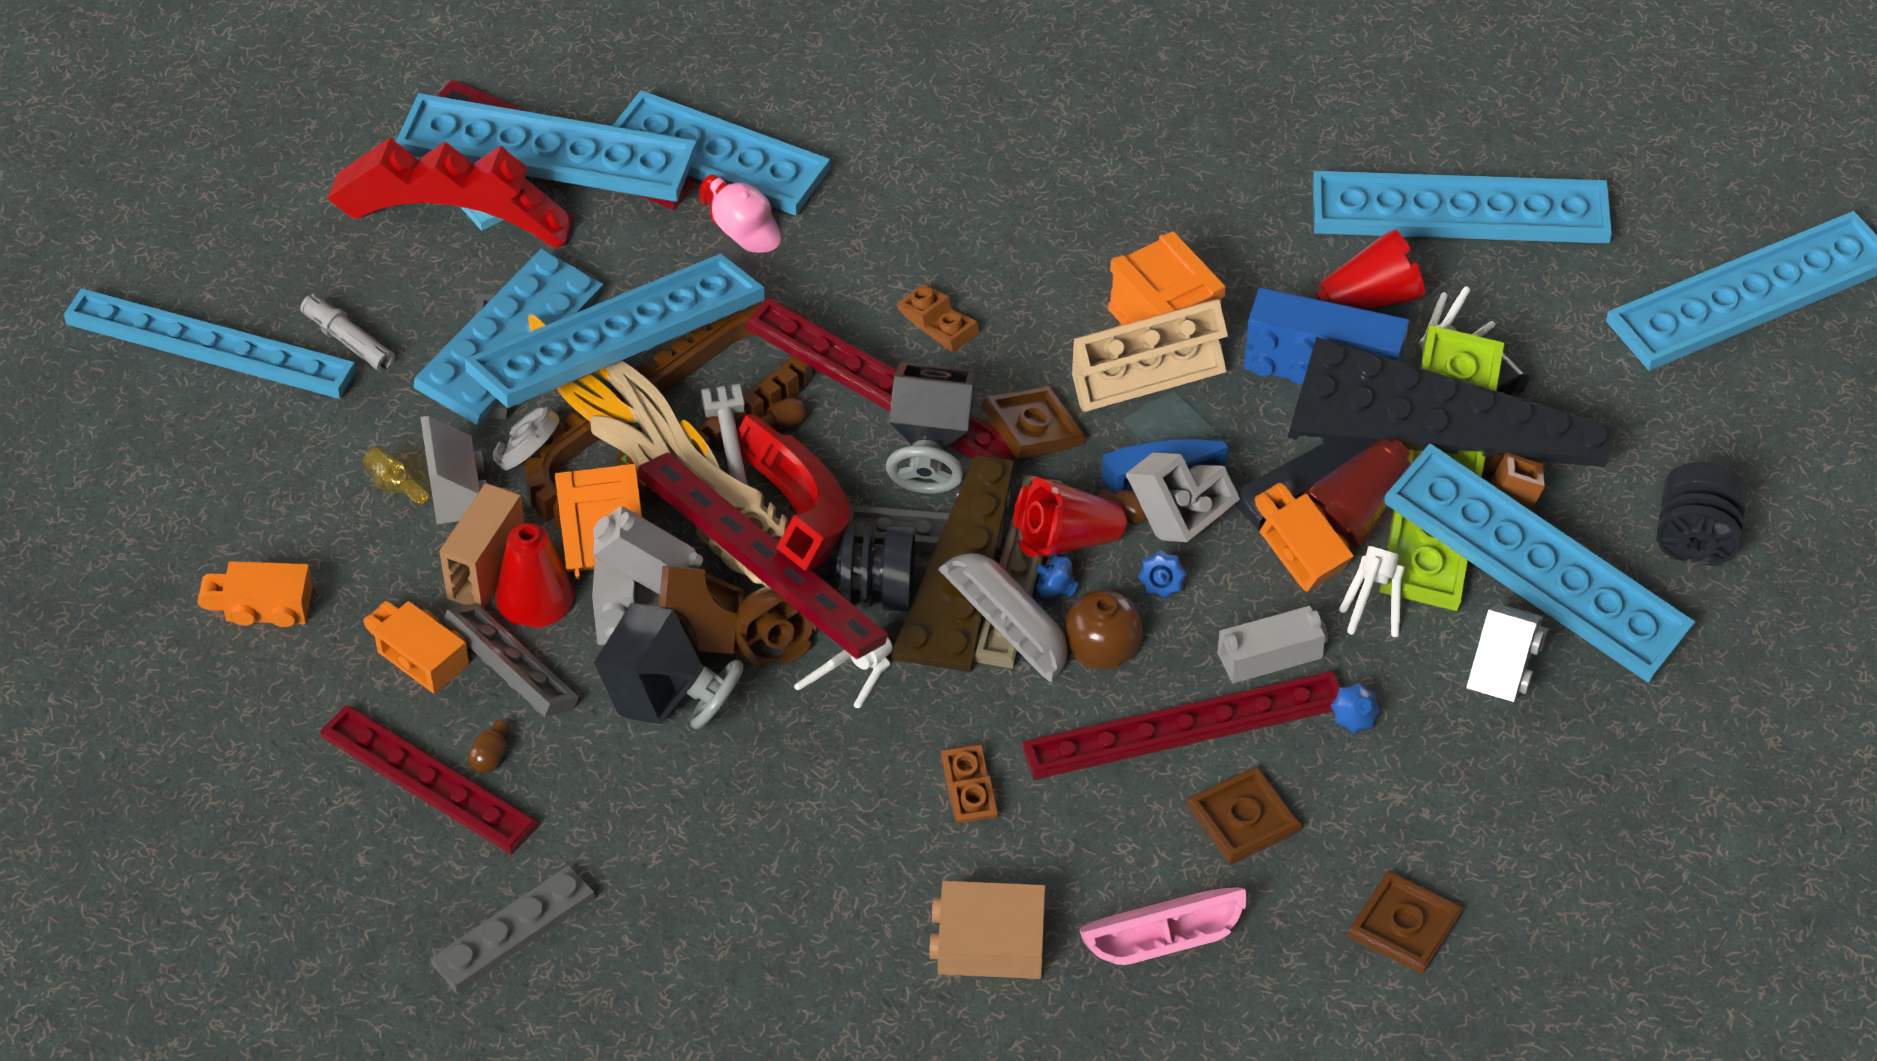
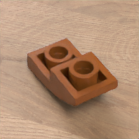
[897,284,980,353]
[940,745,998,824]

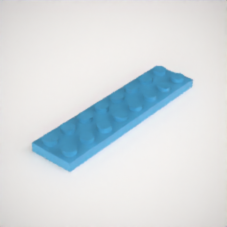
[396,93,697,202]
[1313,171,1612,243]
[1606,211,1877,371]
[465,254,765,408]
[1383,444,1695,683]

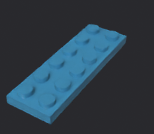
[612,90,831,216]
[413,248,603,425]

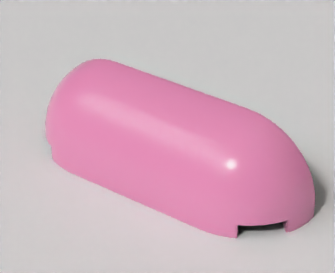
[1079,887,1246,965]

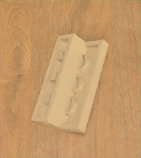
[1072,299,1228,412]

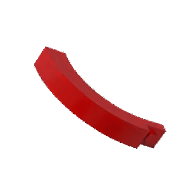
[737,414,850,571]

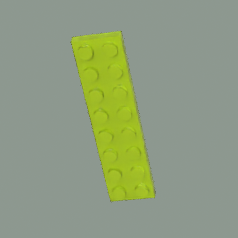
[1379,324,1504,611]

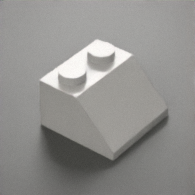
[420,416,487,524]

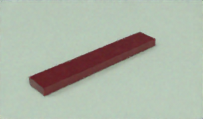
[320,704,538,855]

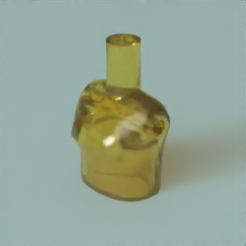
[363,445,429,505]

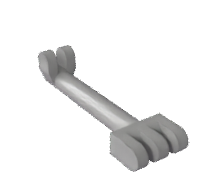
[701,384,747,485]

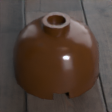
[735,587,816,668]
[1064,590,1143,669]

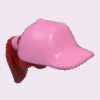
[699,174,781,253]

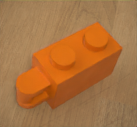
[1255,483,1353,592]
[197,561,313,627]
[363,601,469,694]

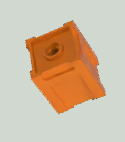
[1108,231,1226,325]
[555,464,642,580]

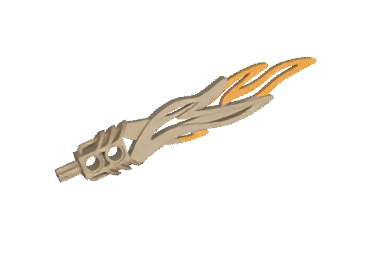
[528,314,788,587]

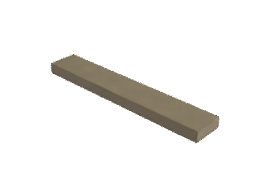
[974,475,1062,669]

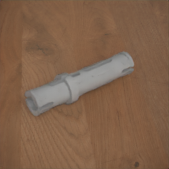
[300,293,395,373]

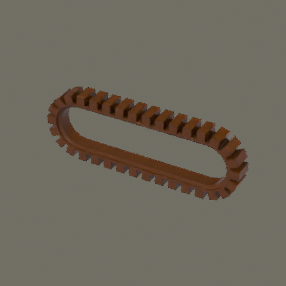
[525,301,816,528]

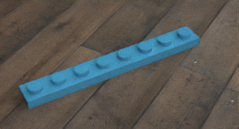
[64,288,356,399]

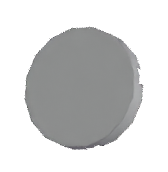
[493,406,559,470]

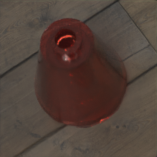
[1302,438,1411,547]

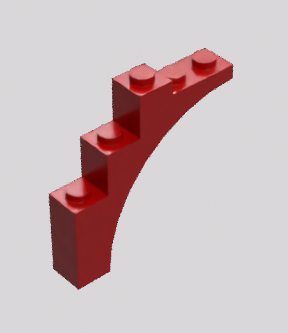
[327,137,574,248]

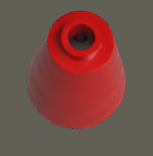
[1316,229,1425,310]
[1013,478,1127,557]
[495,523,575,628]

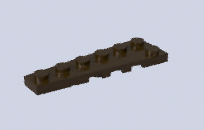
[892,455,1014,672]

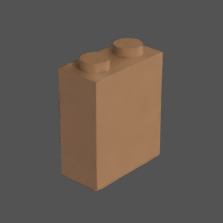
[439,483,524,609]
[930,881,1045,979]

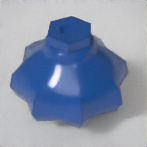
[1137,550,1187,599]
[1034,554,1078,600]
[1331,682,1381,734]

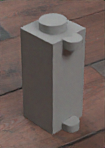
[593,506,703,595]
[1217,606,1328,684]

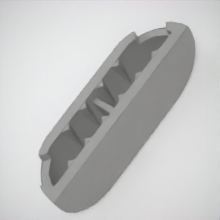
[938,553,1068,682]

